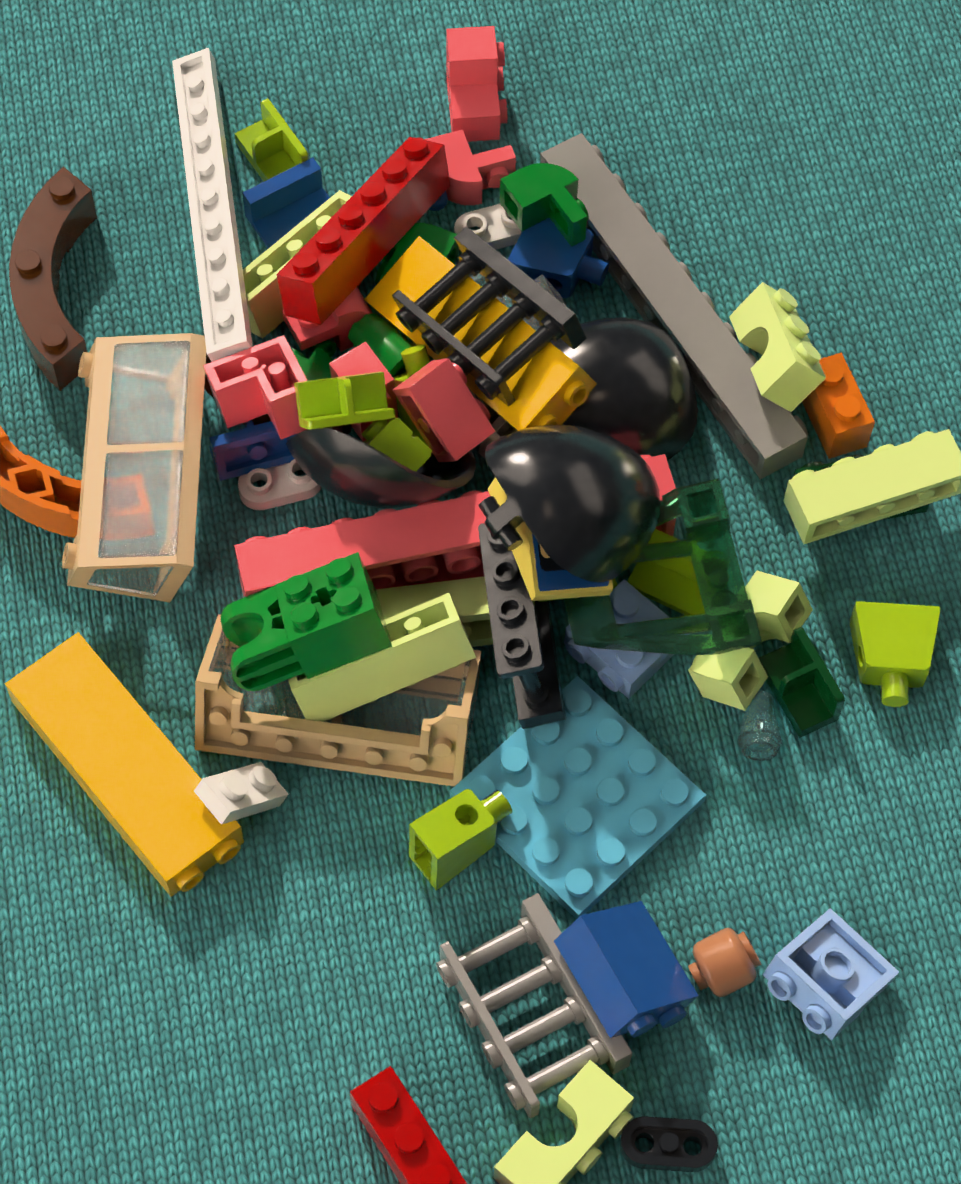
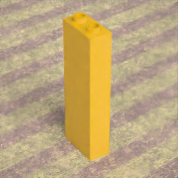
[364,236,597,431]
[5,632,244,897]

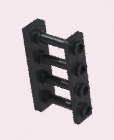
[392,226,587,407]
[478,523,566,729]

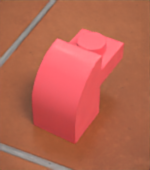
[425,130,516,205]
[282,287,373,352]

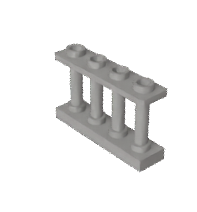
[436,893,632,1119]

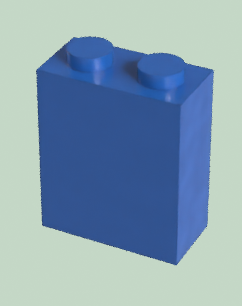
[554,901,699,1038]

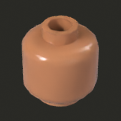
[688,928,761,997]

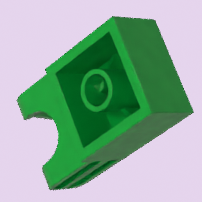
[220,552,392,691]

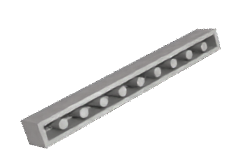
[540,133,808,480]

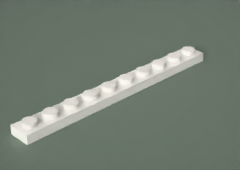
[172,48,253,362]

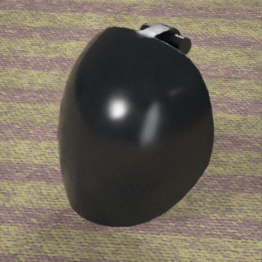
[551,317,698,461]
[286,424,476,509]
[479,425,660,582]

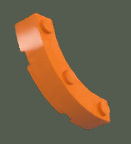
[0,425,157,542]

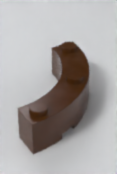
[9,166,97,391]

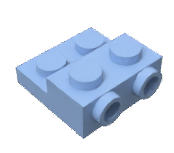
[564,579,689,699]
[762,908,899,1041]

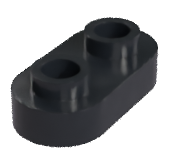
[620,1116,718,1172]

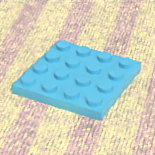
[450,676,706,919]

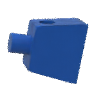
[508,218,609,299]

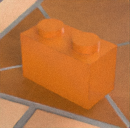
[802,352,875,459]

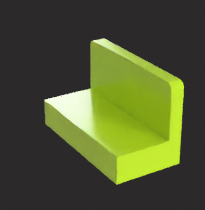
[627,529,730,622]

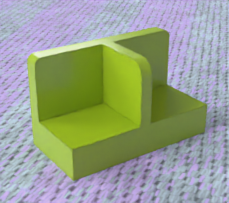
[234,98,309,181]
[294,371,395,430]

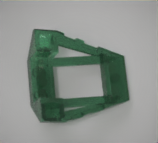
[564,478,762,655]

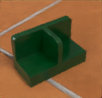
[759,627,845,738]

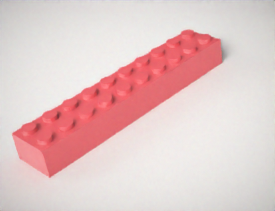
[234,454,679,597]

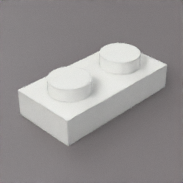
[194,762,289,825]

